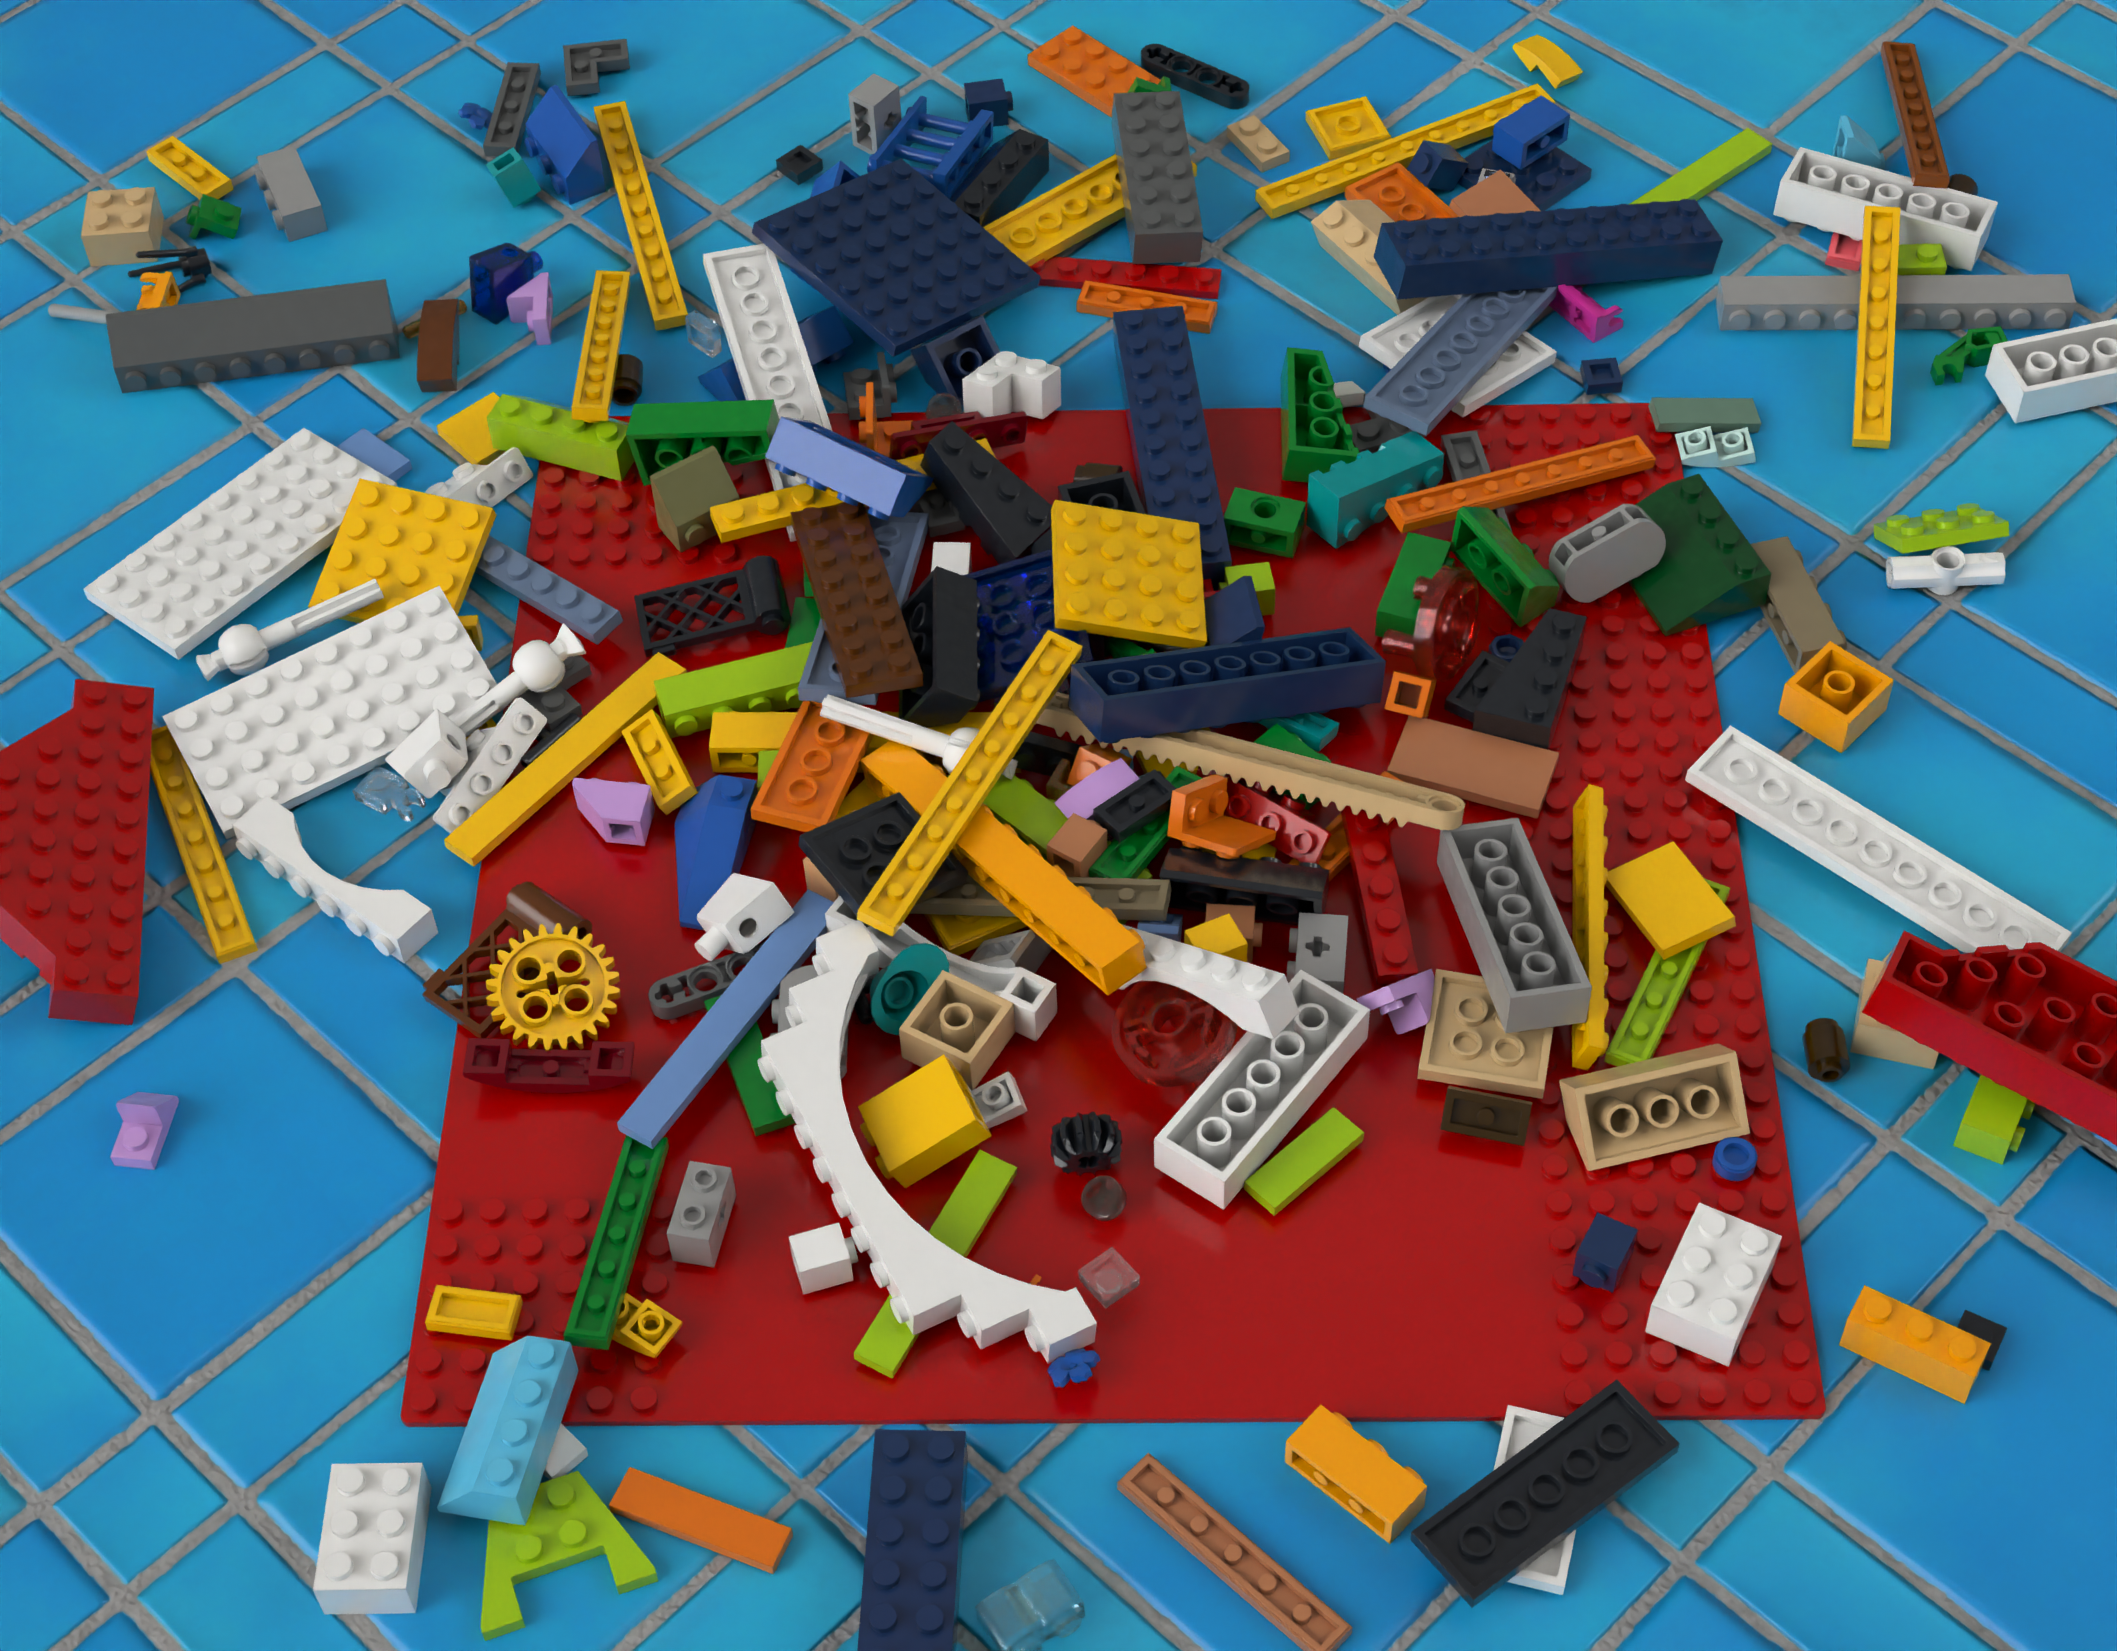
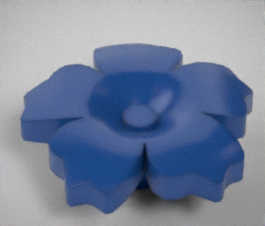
[458,103,492,130]
[1047,1348,1101,1388]

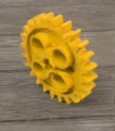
[486,923,620,1051]

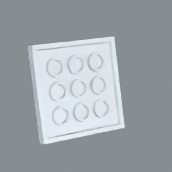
[1359,294,1557,417]

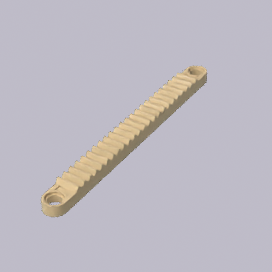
[1036,692,1465,830]

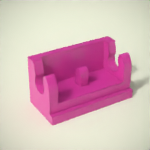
[1549,284,1624,343]

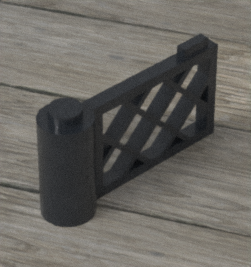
[634,555,791,657]

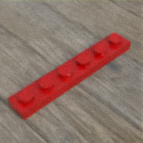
[1030,257,1222,299]
[1341,773,1419,984]

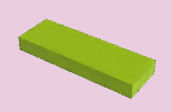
[1244,1107,1364,1216]

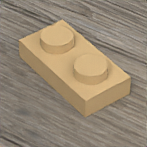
[1227,115,1290,173]

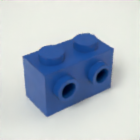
[1492,95,1570,170]

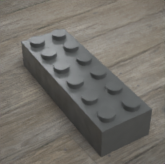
[1111,91,1203,264]

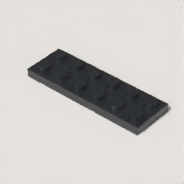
[1410,1380,1680,1608]

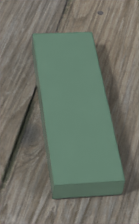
[1648,397,1762,433]

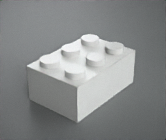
[1645,1203,1782,1367]
[313,1463,432,1615]

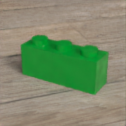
[1375,532,1455,646]

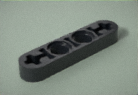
[1141,44,1249,109]

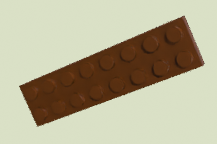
[790,502,923,698]

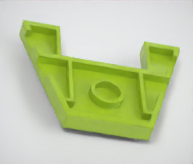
[480,1471,659,1641]

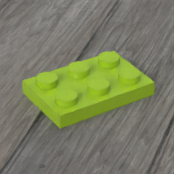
[1874,503,2009,554]

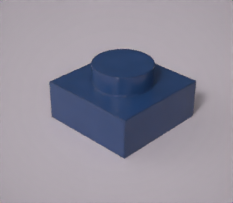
[1580,358,1623,395]

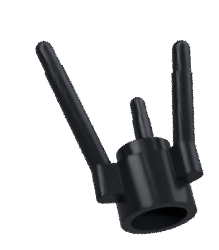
[128,246,212,293]

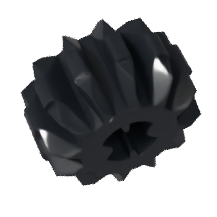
[1050,1111,1123,1176]

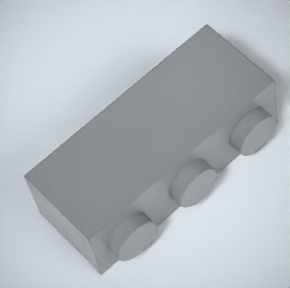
[254,146,328,242]

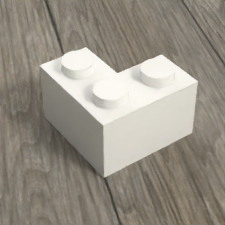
[962,351,1061,419]

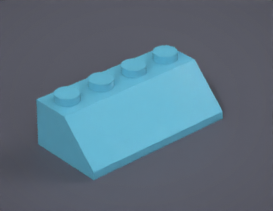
[437,1335,579,1526]

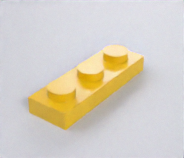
[146,135,234,200]
[621,709,698,815]

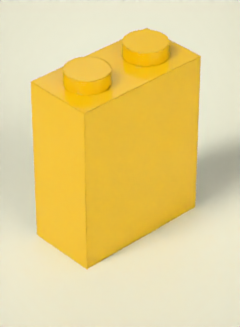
[858,1054,992,1188]

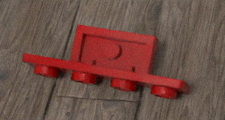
[1195,766,1331,864]

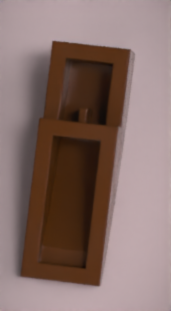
[417,299,459,392]

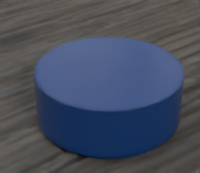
[1712,1137,1757,1181]

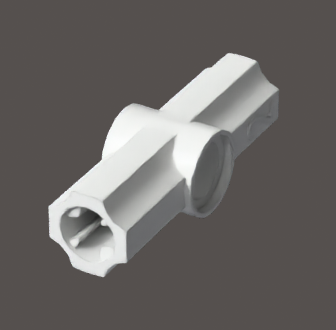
[1886,546,2006,595]

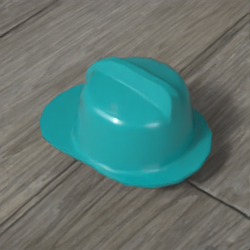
[870,943,949,1035]

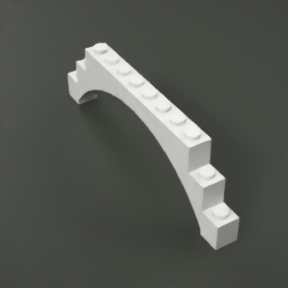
[757,920,1097,1364]

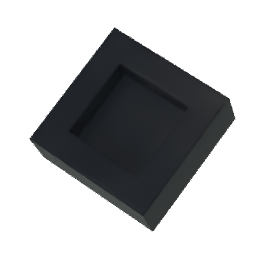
[776,145,823,185]
[1957,1310,2007,1371]

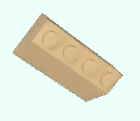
[1311,200,1429,315]
[1559,1044,1750,1171]

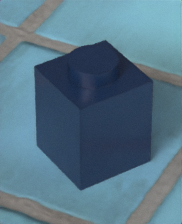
[964,79,1013,127]
[1407,140,1469,191]
[1572,1212,1638,1292]

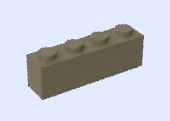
[1751,536,1847,674]

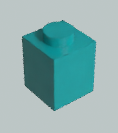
[485,147,542,208]

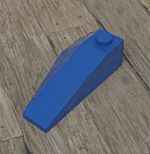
[675,774,758,930]

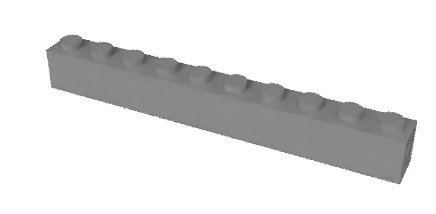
[1716,274,2076,330]

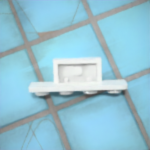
[425,447,533,508]
[433,697,547,834]

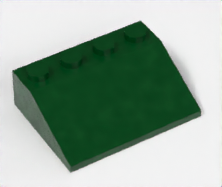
[1628,474,1771,637]

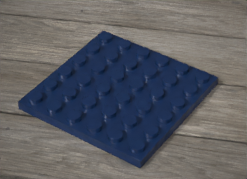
[752,158,1041,357]

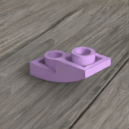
[1054,758,1140,821]

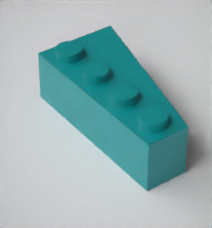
[1306,431,1444,549]

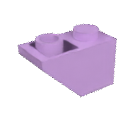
[572,778,655,846]

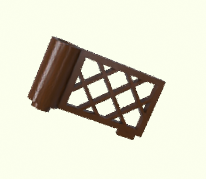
[422,881,592,1038]

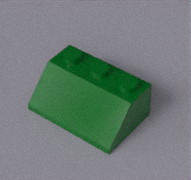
[1451,506,1560,628]

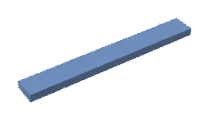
[617,889,834,1149]

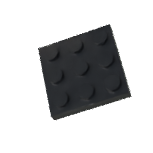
[798,792,968,928]

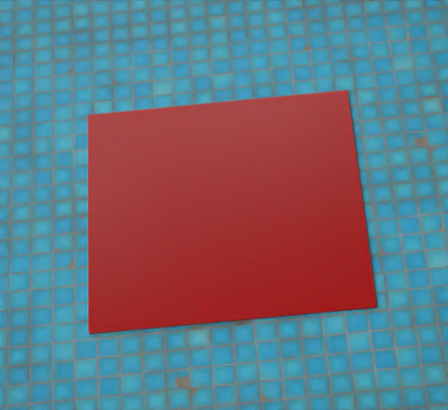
[401,403,1826,1427]

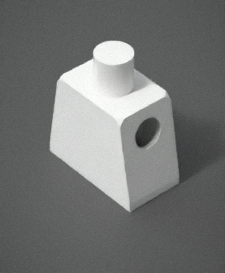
[385,709,468,799]
[694,873,794,961]

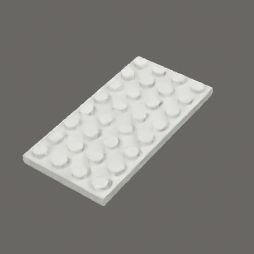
[83,428,398,660]
[162,586,497,839]

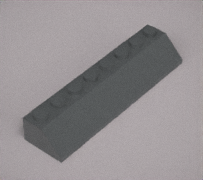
[106,279,400,393]

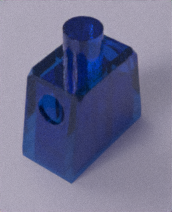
[469,243,543,325]

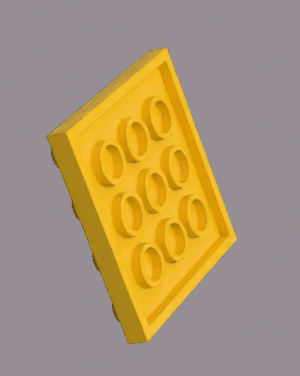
[308,479,497,623]
[1051,500,1207,649]

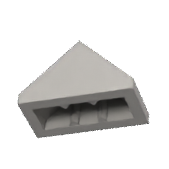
[970,930,1053,974]

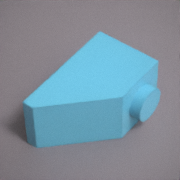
[1832,115,1885,170]

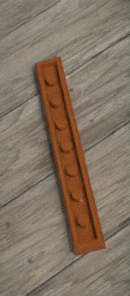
[1880,41,1950,189]

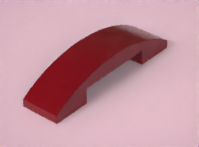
[463,1038,635,1093]

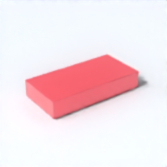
[1825,232,1862,271]

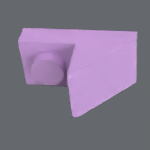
[506,272,553,345]
[1356,969,1434,1034]
[110,1092,179,1170]

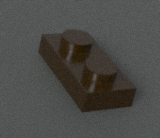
[1440,1086,1533,1146]

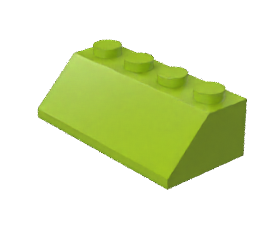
[487,394,635,481]

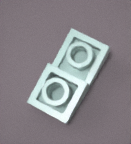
[1675,426,1756,467]

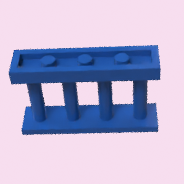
[867,96,994,199]

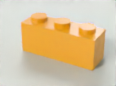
[1839,1285,1991,1404]
[1285,1404,1427,1544]

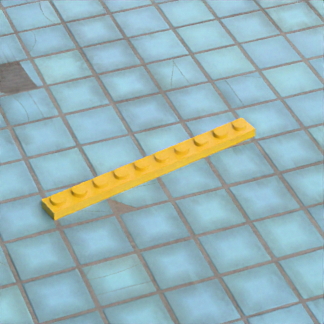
[1255,83,1555,219]
[593,101,689,331]
[857,630,1082,937]

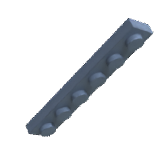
[475,535,623,645]

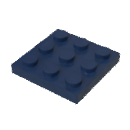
[1457,139,1592,211]

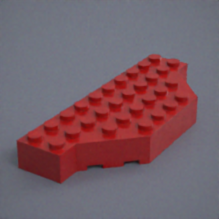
[0,679,154,1025]
[1862,930,2117,1146]

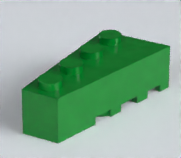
[1280,347,1360,483]
[626,399,780,486]

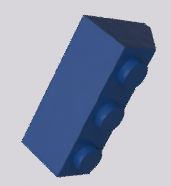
[524,84,606,205]

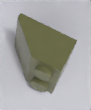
[650,445,740,553]

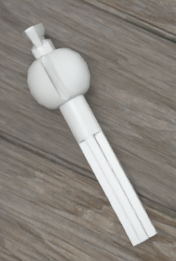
[196,579,384,681]
[447,623,586,738]
[820,694,1018,780]

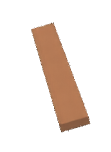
[1117,1453,1352,1651]

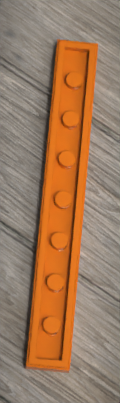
[1384,435,1656,534]

